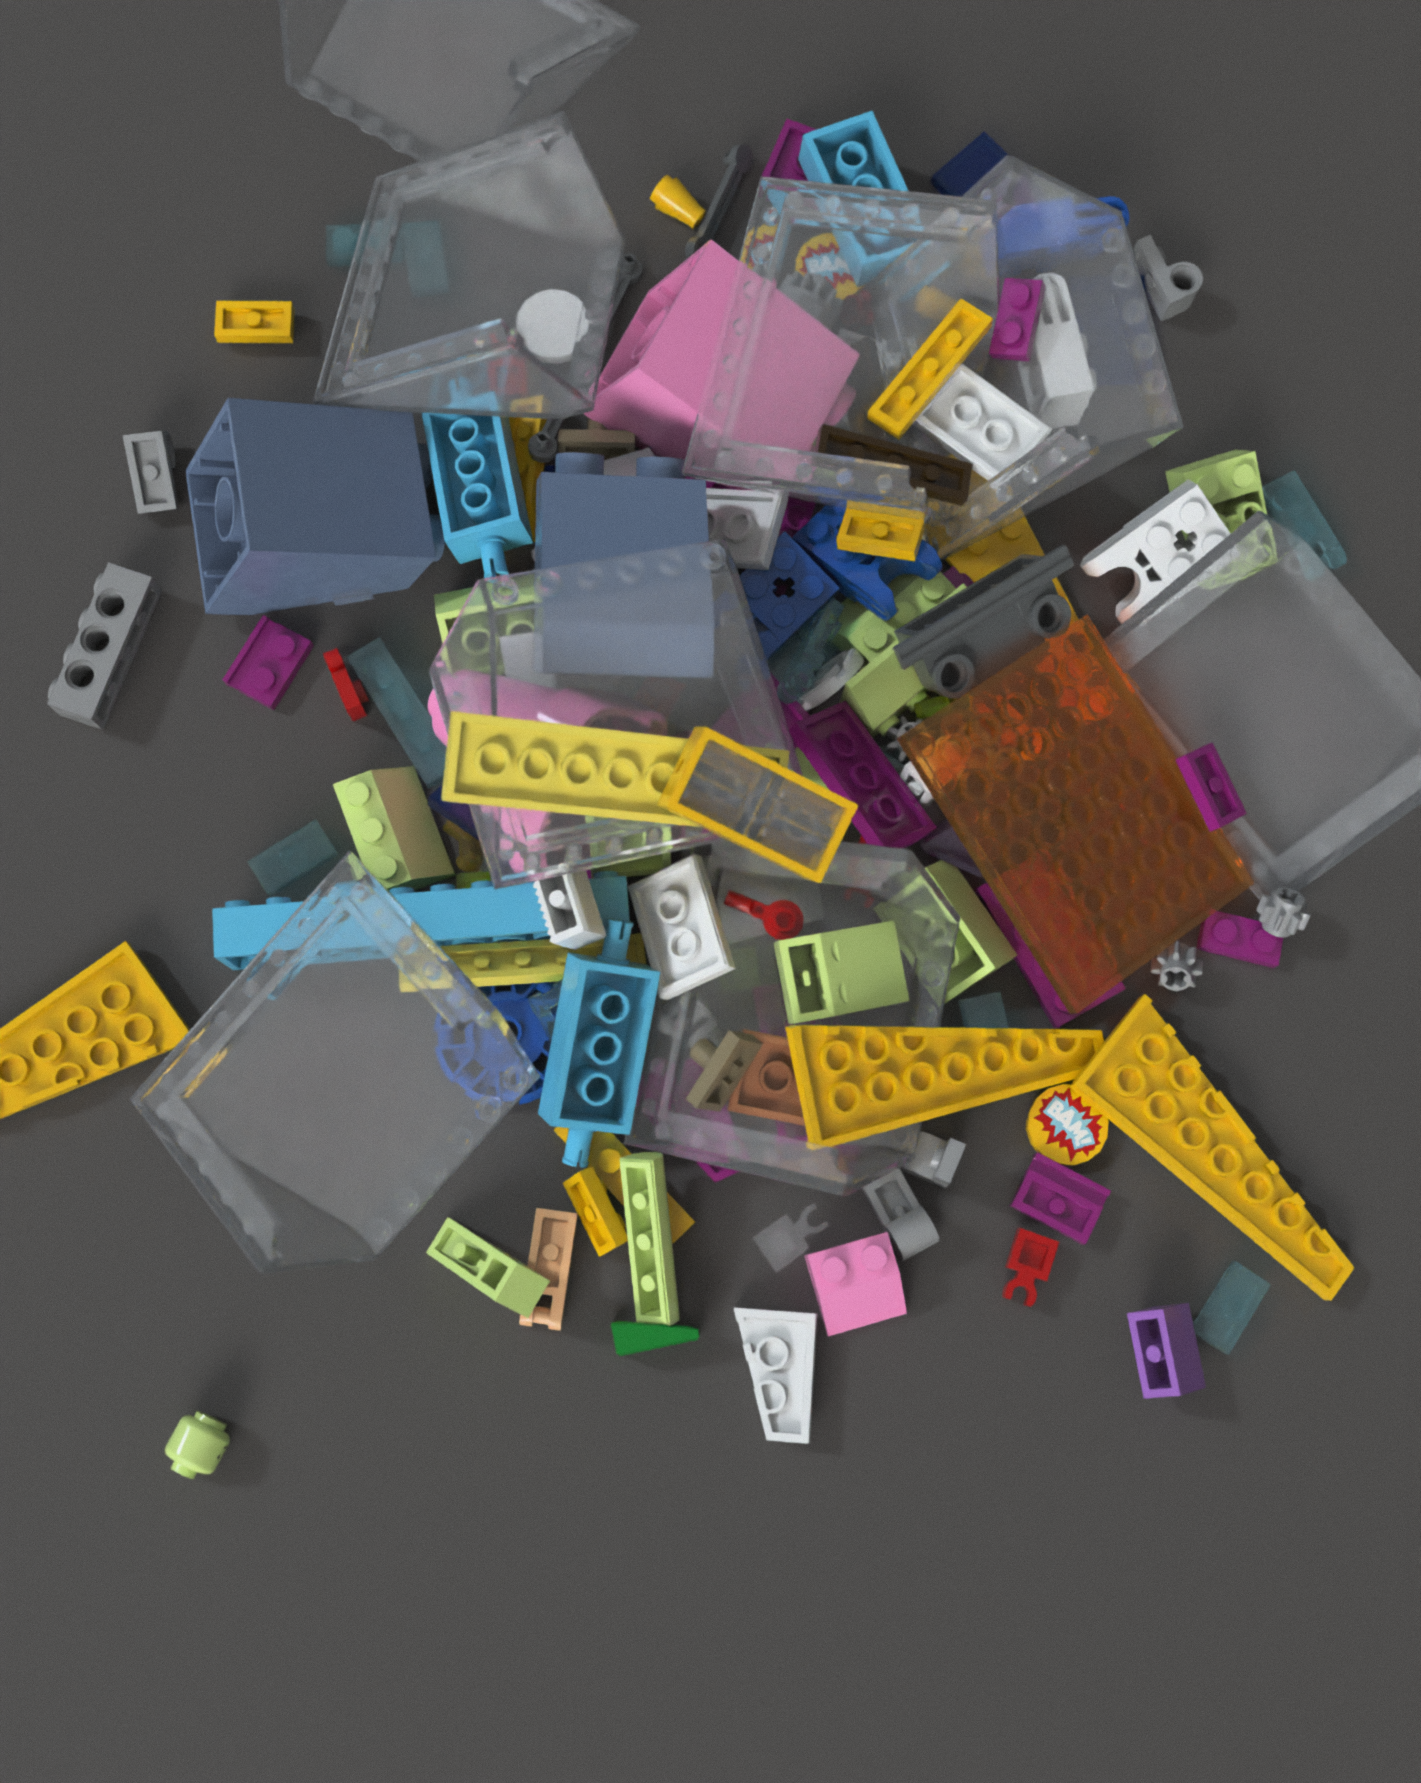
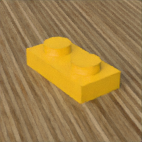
[214,301,295,343]
[836,508,925,562]
[563,1166,628,1257]

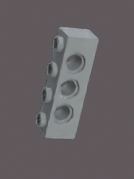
[47,562,162,730]

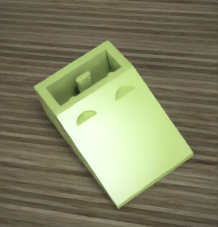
[1165,450,1276,586]
[773,921,909,1024]

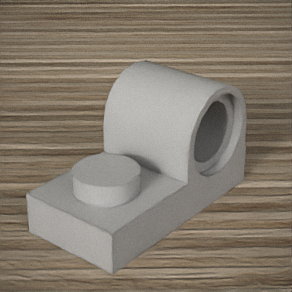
[1129,235,1203,321]
[123,430,179,514]
[901,1130,966,1189]

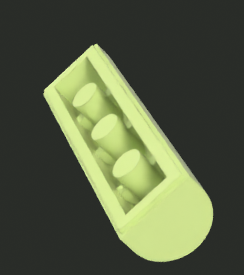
[619,1152,680,1326]

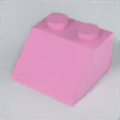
[804,1232,907,1336]

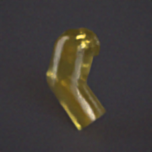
[442,814,484,872]

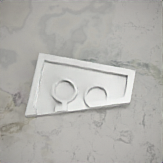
[733,1308,817,1444]

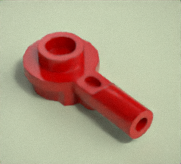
[723,889,804,940]

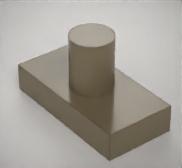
[558,417,635,460]
[686,1030,763,1112]

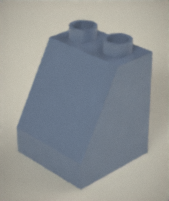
[185,398,445,615]
[532,453,713,678]

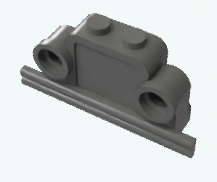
[892,545,1074,700]

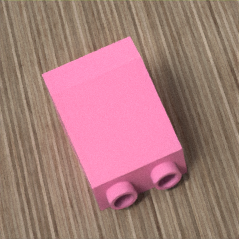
[580,239,859,491]

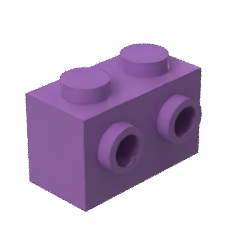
[1127,1303,1206,1399]

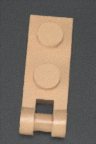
[519,1208,578,1331]

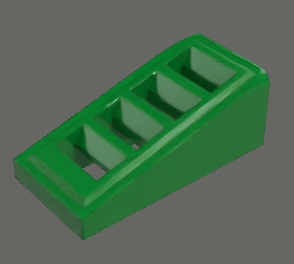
[611,1321,699,1356]

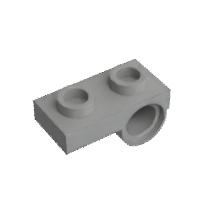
[862,1168,939,1261]

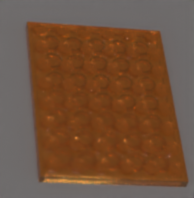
[896,614,1255,1014]

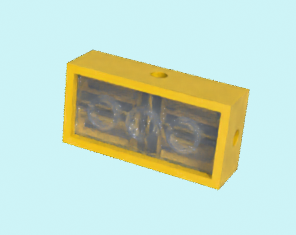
[657,726,858,883]

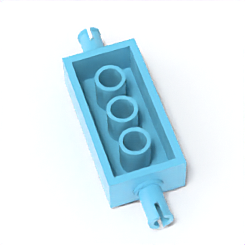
[421,375,533,585]
[538,918,661,1167]

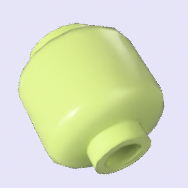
[165,1410,230,1479]

